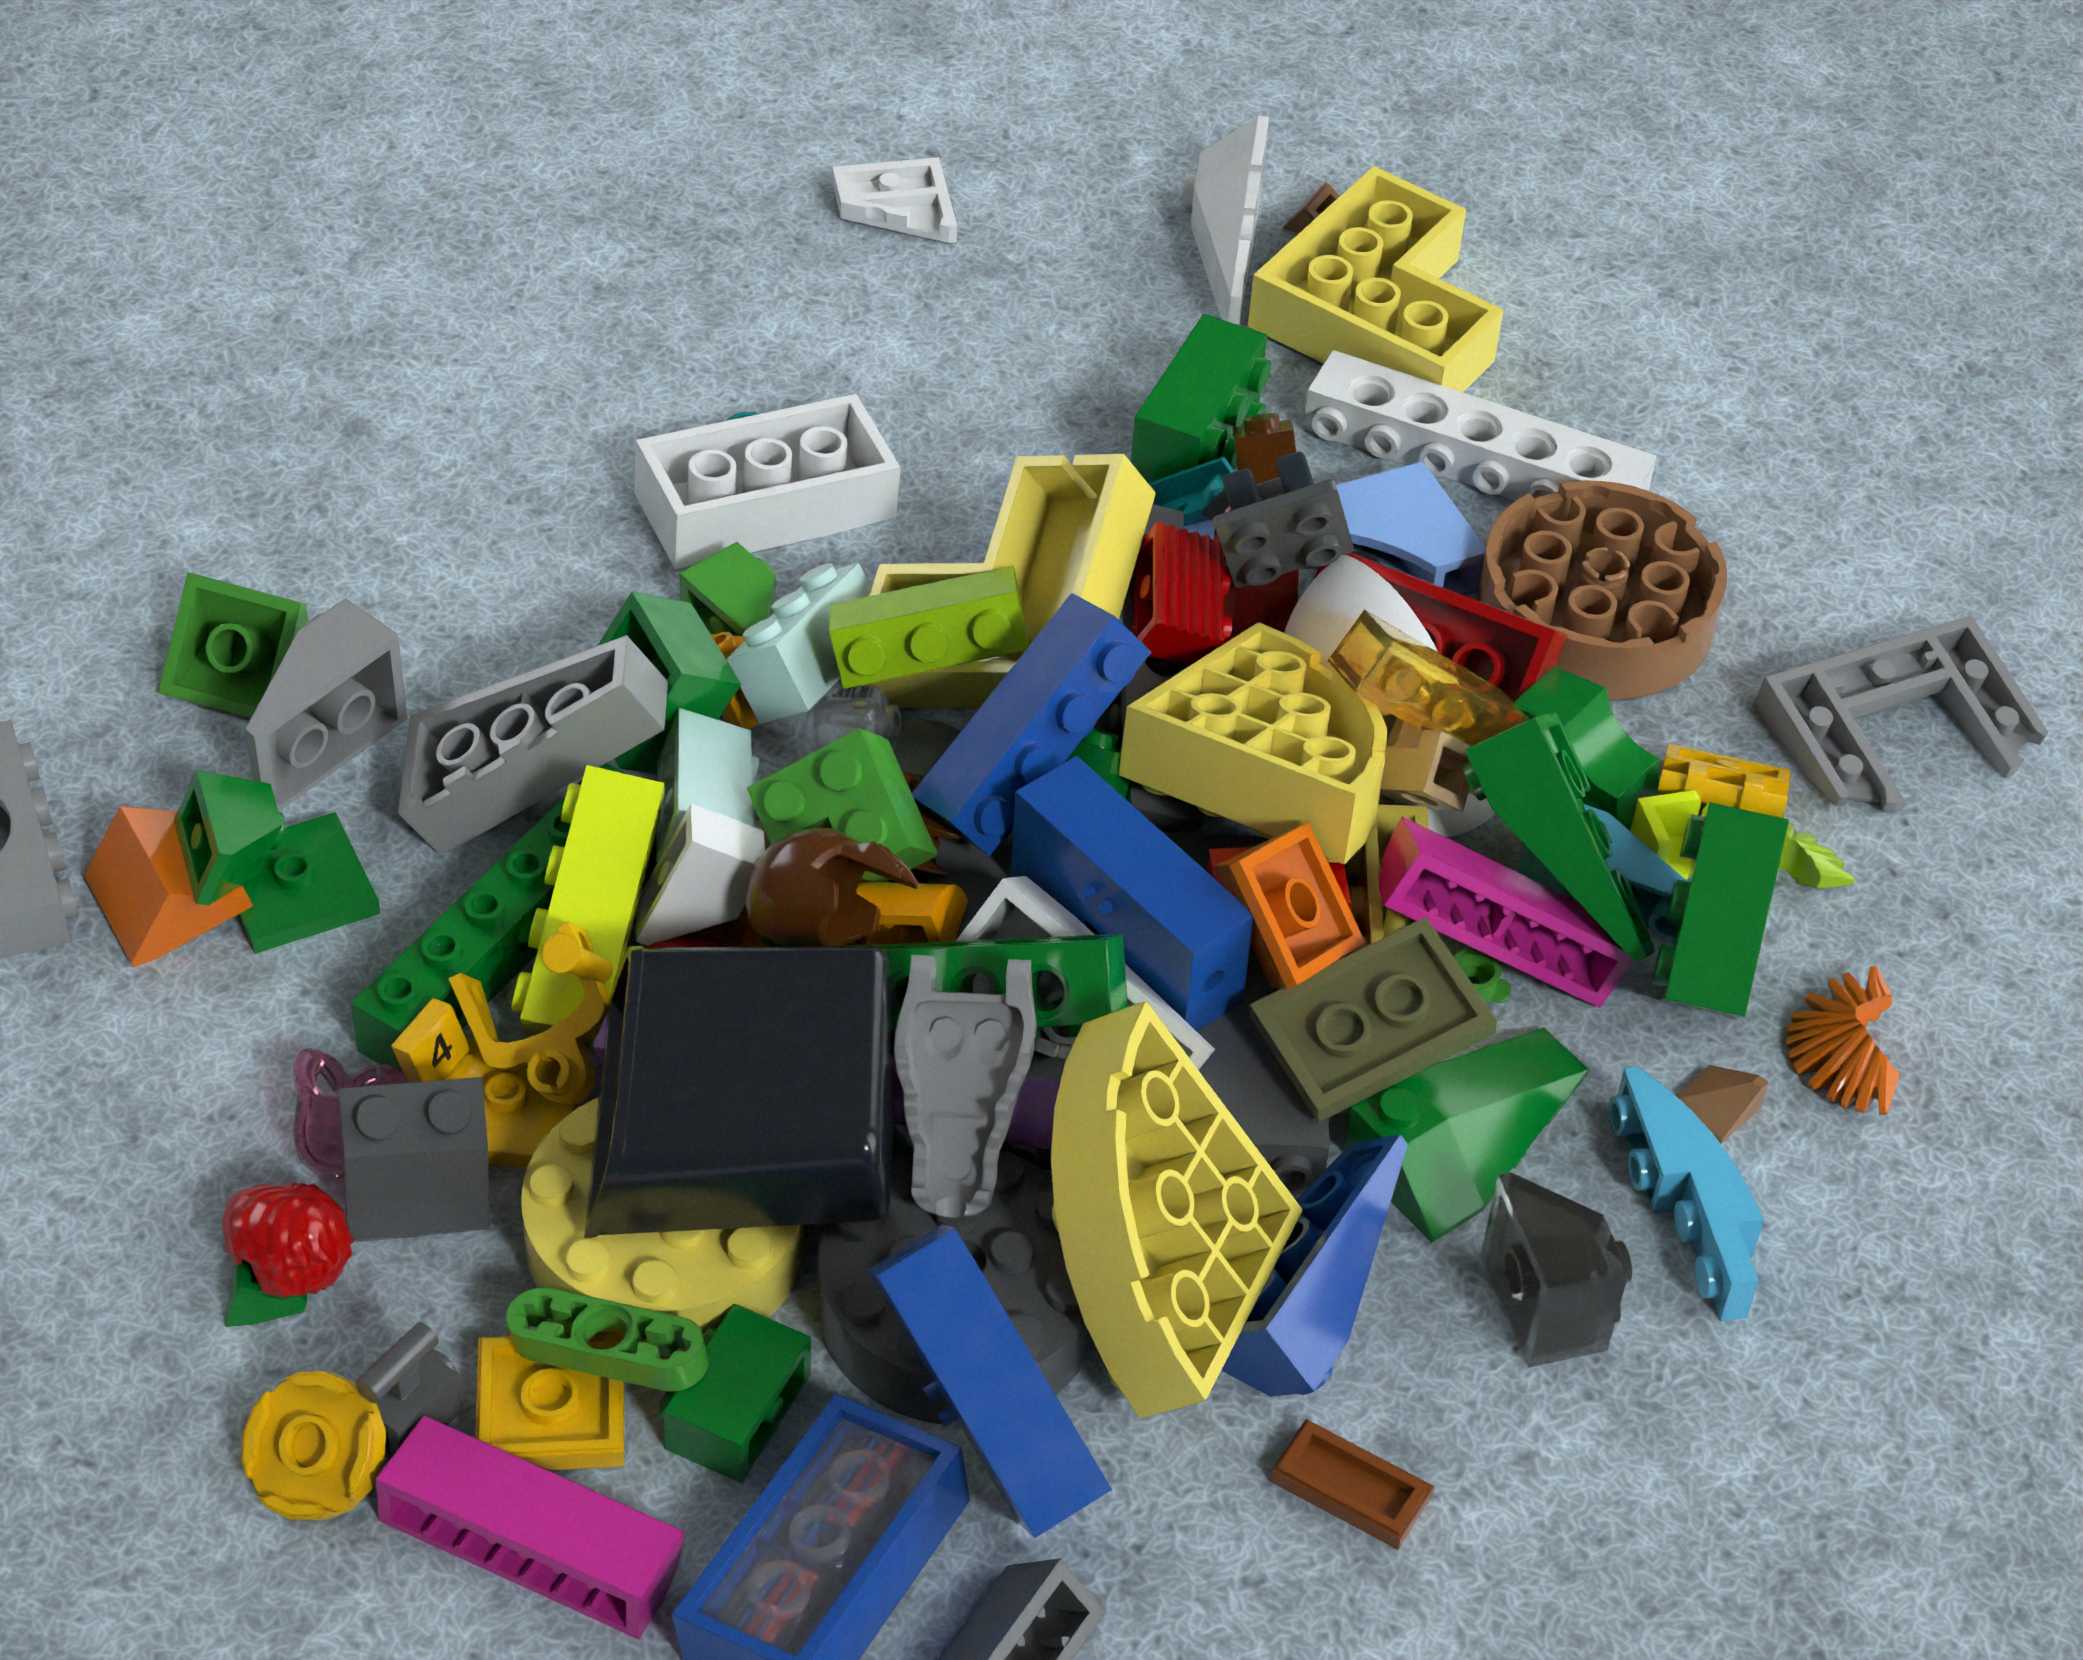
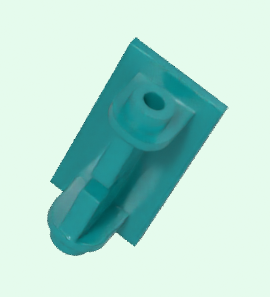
[1148,457,1235,526]

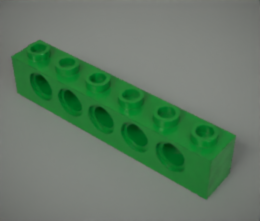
[350,763,626,1080]
[856,934,1128,1038]

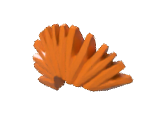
[1786,966,1900,1115]

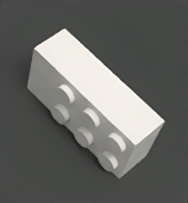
[634,394,901,569]

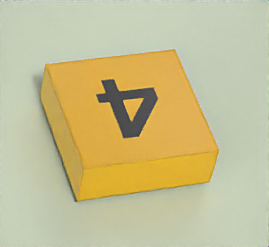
[391,998,471,1083]

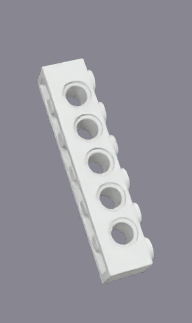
[1303,350,1656,501]

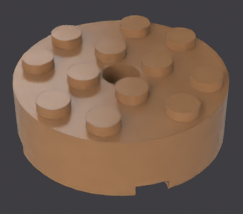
[1477,480,1727,700]

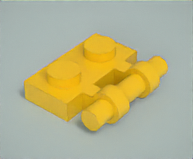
[1657,743,1791,818]

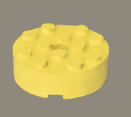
[521,1097,806,1357]

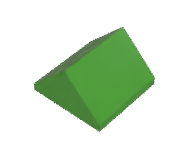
[158,572,309,718]

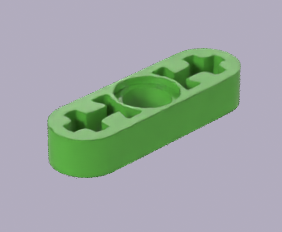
[506,1287,709,1392]

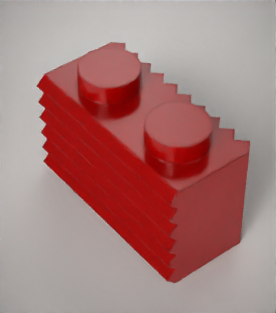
[1131,521,1232,666]

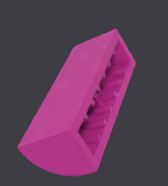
[1379,816,1633,1008]
[376,1415,684,1640]

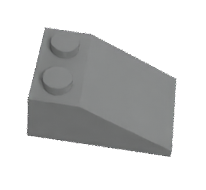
[245,598,408,812]

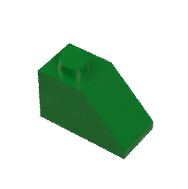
[174,770,285,906]

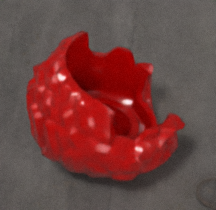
[222,1182,355,1298]

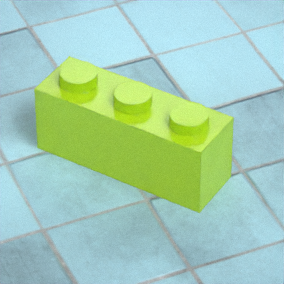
[829,565,1029,689]

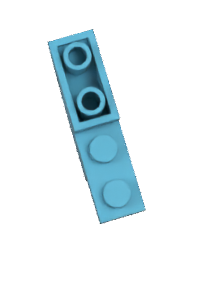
[1609,1066,1764,1321]

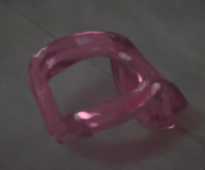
[293,1048,404,1179]

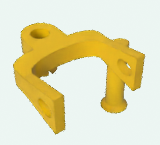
[448,921,613,1106]

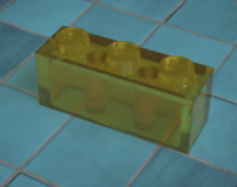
[1328,609,1529,746]

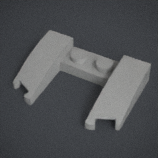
[1752,615,2048,812]

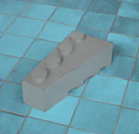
[398,635,668,853]

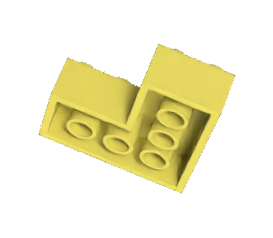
[1248,166,1504,392]

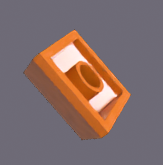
[84,806,253,967]
[1214,821,1365,989]

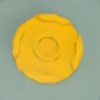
[241,1371,386,1521]

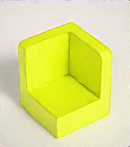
[1630,790,1701,880]

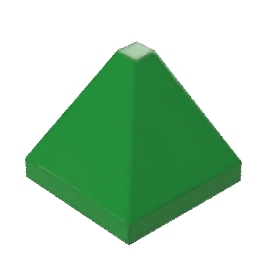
[225,1260,307,1327]

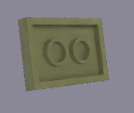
[1250,917,1497,1123]

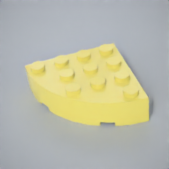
[1118,622,1387,864]
[1051,1001,1303,1419]

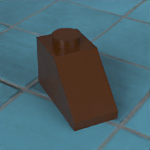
[1232,413,1296,484]

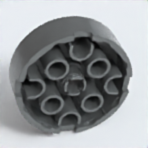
[818,1151,1094,1425]

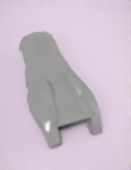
[894,955,1037,1218]

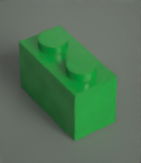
[658,1304,811,1483]

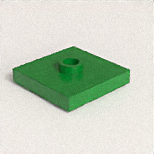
[237,812,380,954]

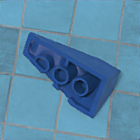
[1221,1135,1408,1397]

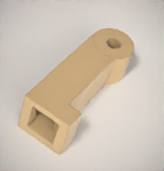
[1378,730,1471,812]

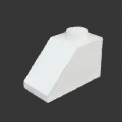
[636,803,765,946]

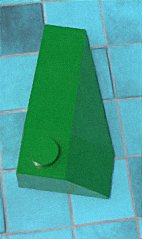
[1463,712,1656,962]
[1343,1027,1589,1243]

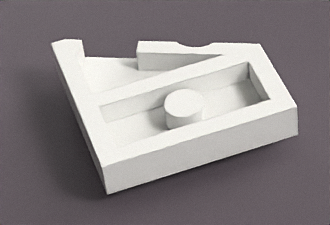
[832,157,957,243]

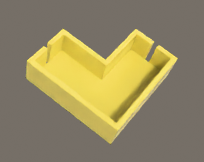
[860,454,1156,709]

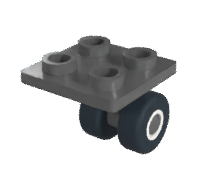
[1213,451,1354,588]

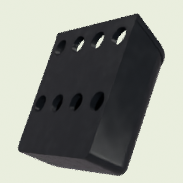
[584,946,898,1238]

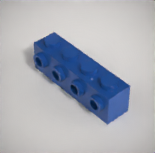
[912,593,1151,856]

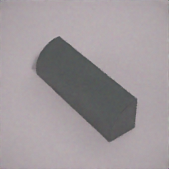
[938,1558,1106,1660]

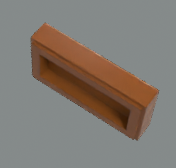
[1270,1419,1434,1550]

